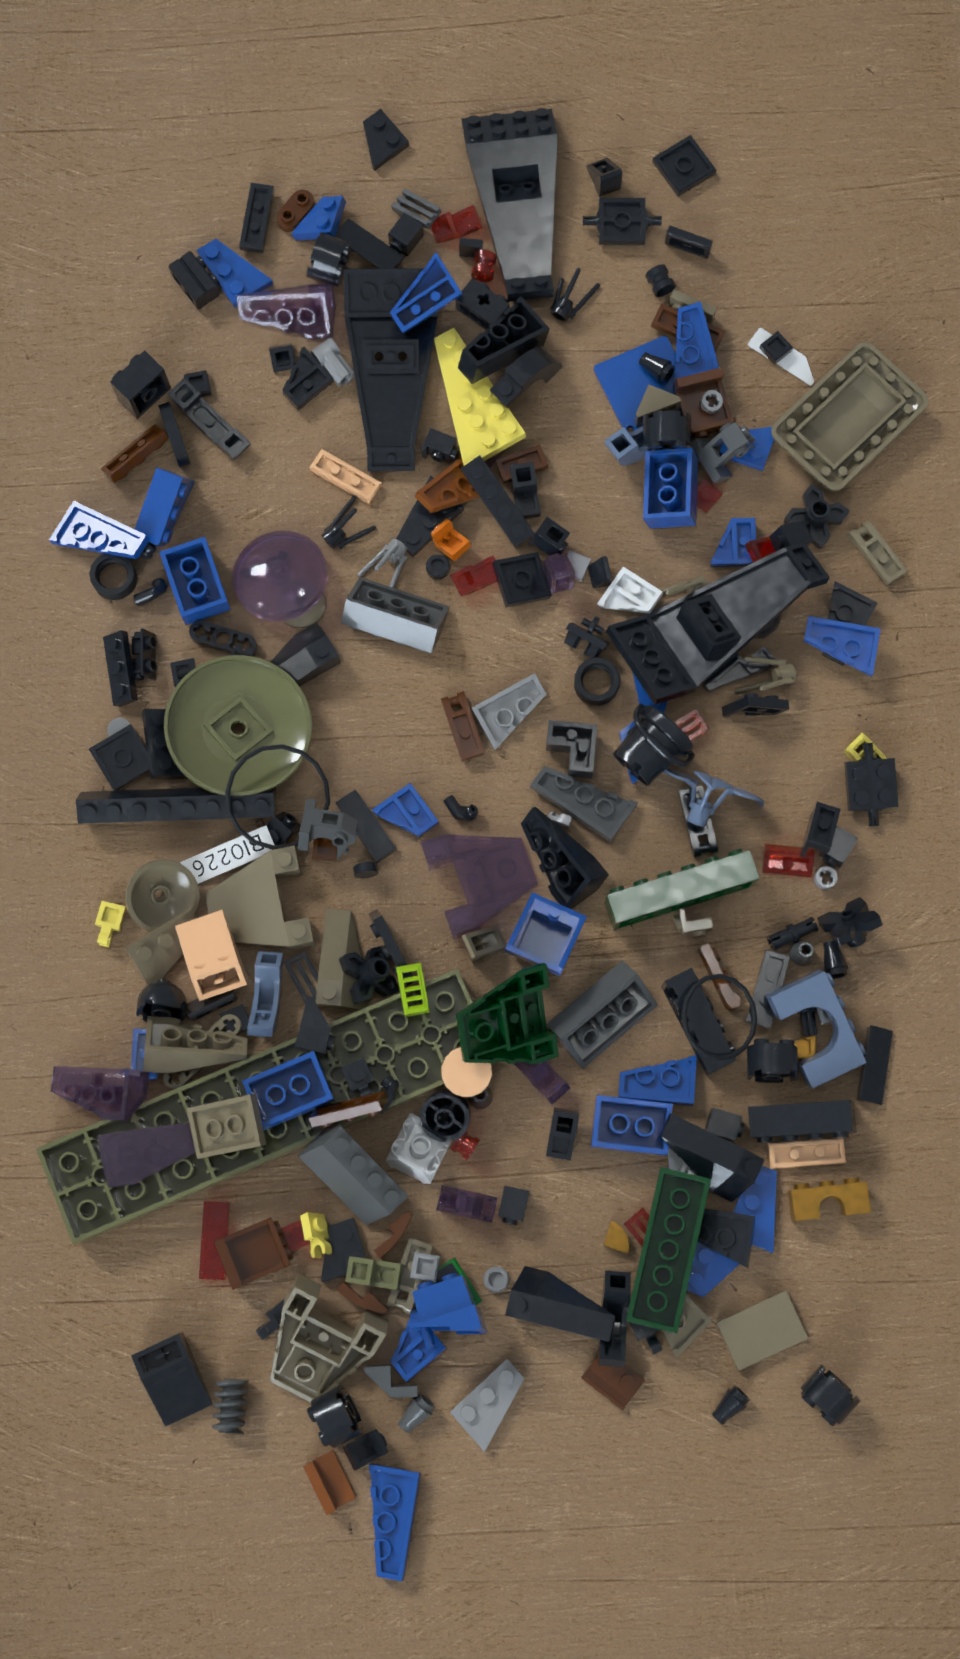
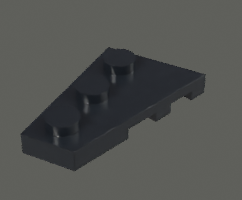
[822,581,878,666]

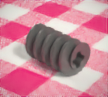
[212,1378,249,1434]

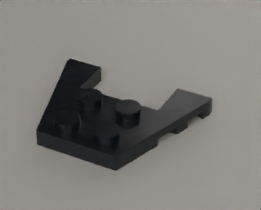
[702,646,777,692]

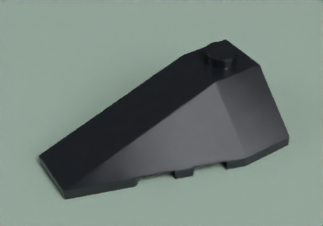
[659,1113,765,1202]
[505,1266,616,1342]

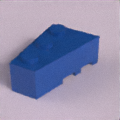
[390,253,463,334]
[134,468,195,547]

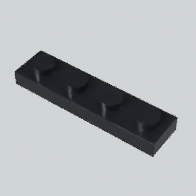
[460,455,535,548]

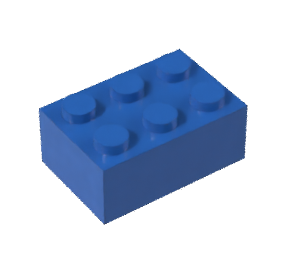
[643,447,698,529]
[159,536,231,625]
[242,1051,335,1130]
[590,1095,673,1156]

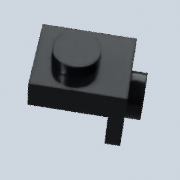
[267,811,301,845]
[343,1429,388,1471]

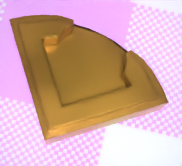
[794,1036,816,1059]
[603,1221,629,1253]

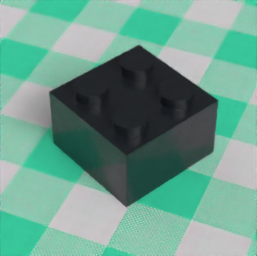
[110,350,171,419]

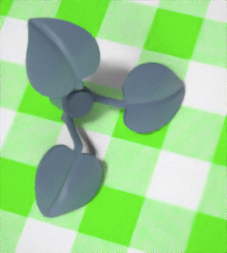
[663,768,765,827]

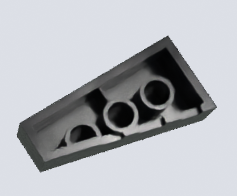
[661,968,736,1076]

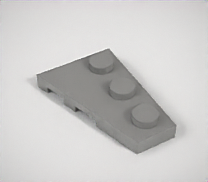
[450,1358,525,1452]

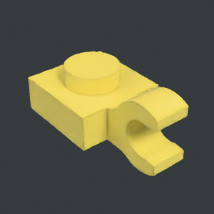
[95,901,127,948]
[300,1212,332,1259]

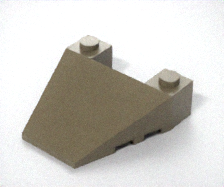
[205,845,316,951]
[270,1273,389,1403]

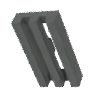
[391,189,442,229]

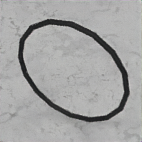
[225,744,330,850]

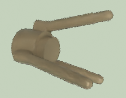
[659,575,709,596]
[735,656,796,694]

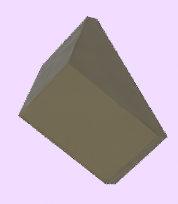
[634,385,681,427]
[462,925,507,963]

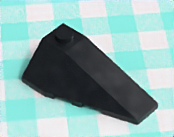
[270,622,341,687]
[521,807,609,909]

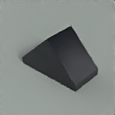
[586,158,622,197]

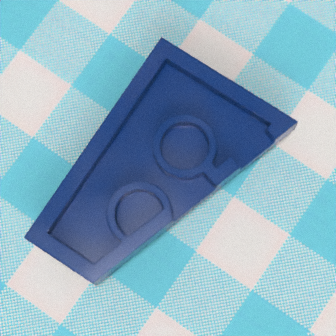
[196,239,273,308]
[674,301,719,382]
[803,616,881,677]
[733,1166,777,1253]

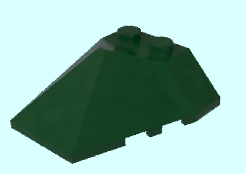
[456,963,559,1064]

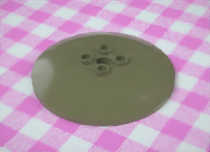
[164,655,312,796]

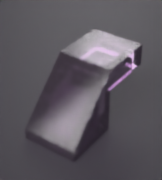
[514,1061,570,1105]

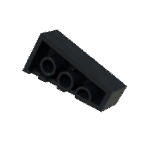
[458,296,550,384]
[748,1100,857,1143]

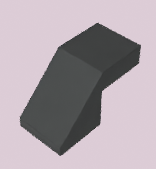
[364,1364,418,1398]

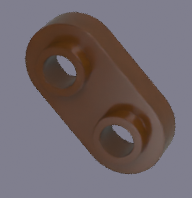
[277,190,315,232]

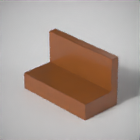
[303,1450,356,1515]

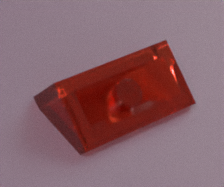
[762,844,815,877]

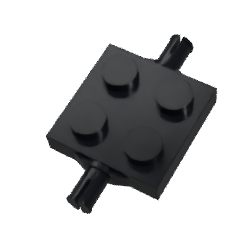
[583,198,662,245]
[844,743,898,826]

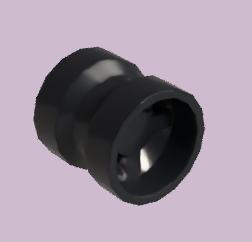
[645,264,676,298]

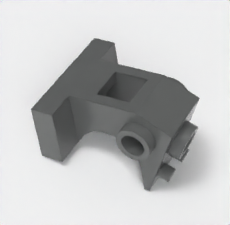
[690,422,756,483]
[298,799,359,859]

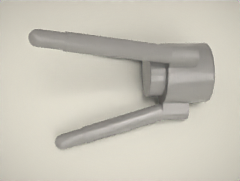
[357,538,408,588]

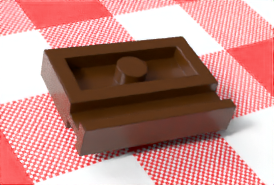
[581,1354,645,1411]

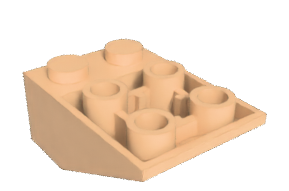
[175,909,248,1001]

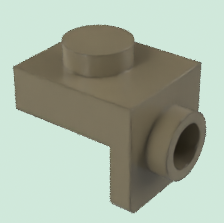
[674,908,713,938]

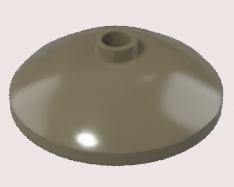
[125,859,199,932]

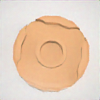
[442,1047,492,1097]

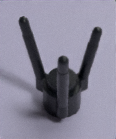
[550,268,600,322]
[321,496,376,549]

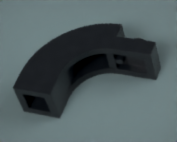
[490,346,562,408]
[598,1270,631,1368]

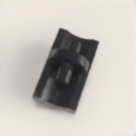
[564,616,610,658]

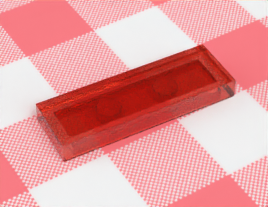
[199,1201,230,1280]

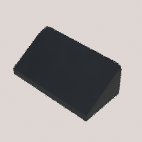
[187,990,238,1021]

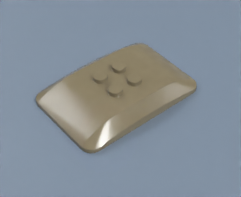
[771,342,929,492]

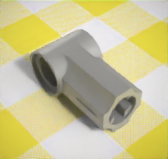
[311,338,355,387]

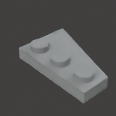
[471,673,546,751]

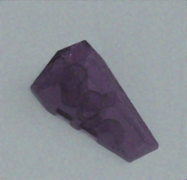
[236,284,336,339]
[51,1066,149,1121]
[98,1123,196,1188]

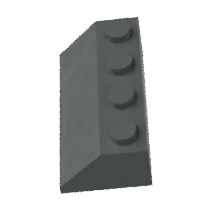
[341,577,450,653]
[546,961,658,1069]
[298,1121,408,1225]

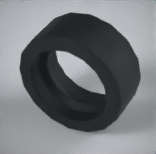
[89,554,137,600]
[574,657,620,706]

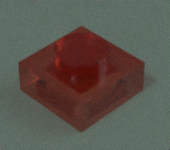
[697,479,723,514]
[281,1220,310,1252]

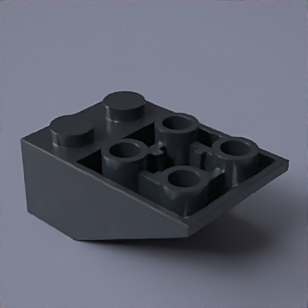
[131,1332,213,1427]

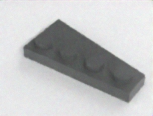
[530,766,638,843]

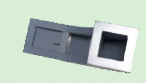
[604,426,648,466]
[247,951,283,1037]

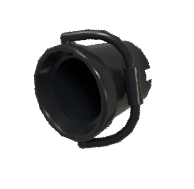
[613,703,695,786]

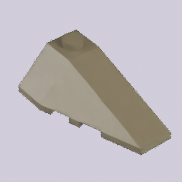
[316,909,367,1011]
[143,1016,248,1073]

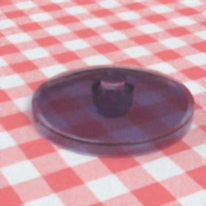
[232,531,328,621]

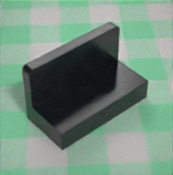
[800,801,841,857]

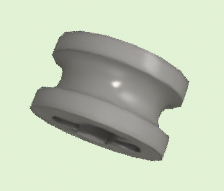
[700,390,723,414]
[814,866,838,890]

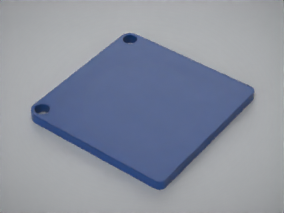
[594,336,680,433]

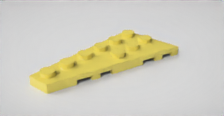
[434,327,526,466]

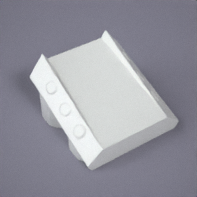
[386,1113,452,1184]

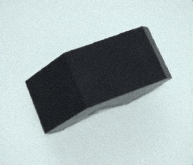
[510,462,541,519]

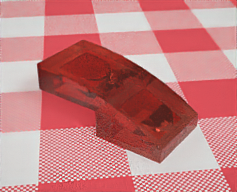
[431,205,483,243]
[450,555,497,597]

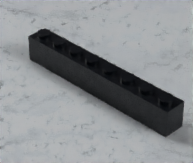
[76,787,277,824]

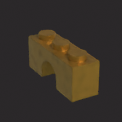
[788,1177,871,1221]

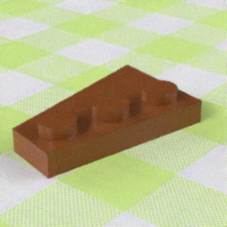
[414,457,480,513]

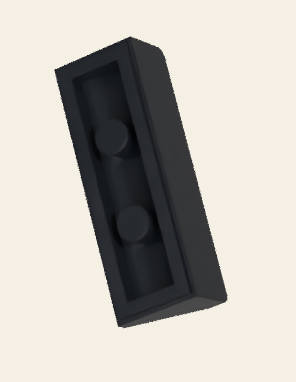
[335,219,405,268]
[856,1025,893,1105]

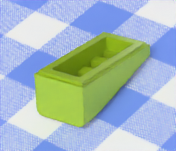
[396,963,430,1017]

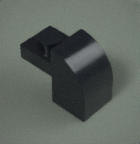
[546,1107,579,1161]

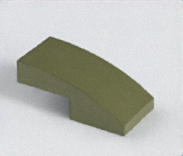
[345,1256,404,1290]

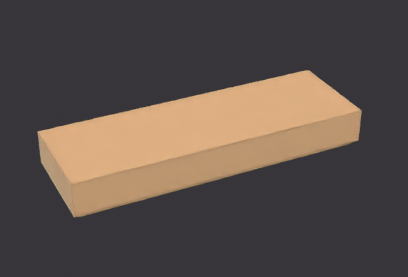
[309,449,382,505]
[767,1138,846,1169]

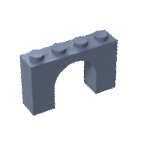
[765,970,866,1089]

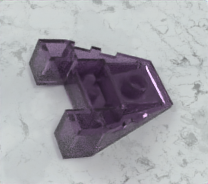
[420,834,538,939]

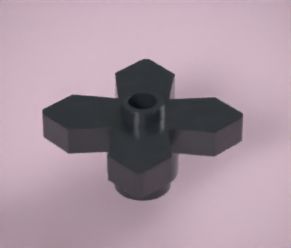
[783,484,849,549]
[817,897,883,947]
[339,946,399,1004]

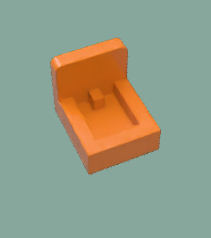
[431,518,471,561]

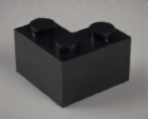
[546,720,597,779]

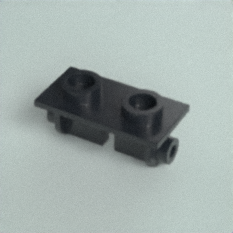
[132,628,157,681]

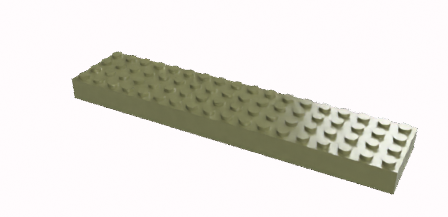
[36,968,498,1244]

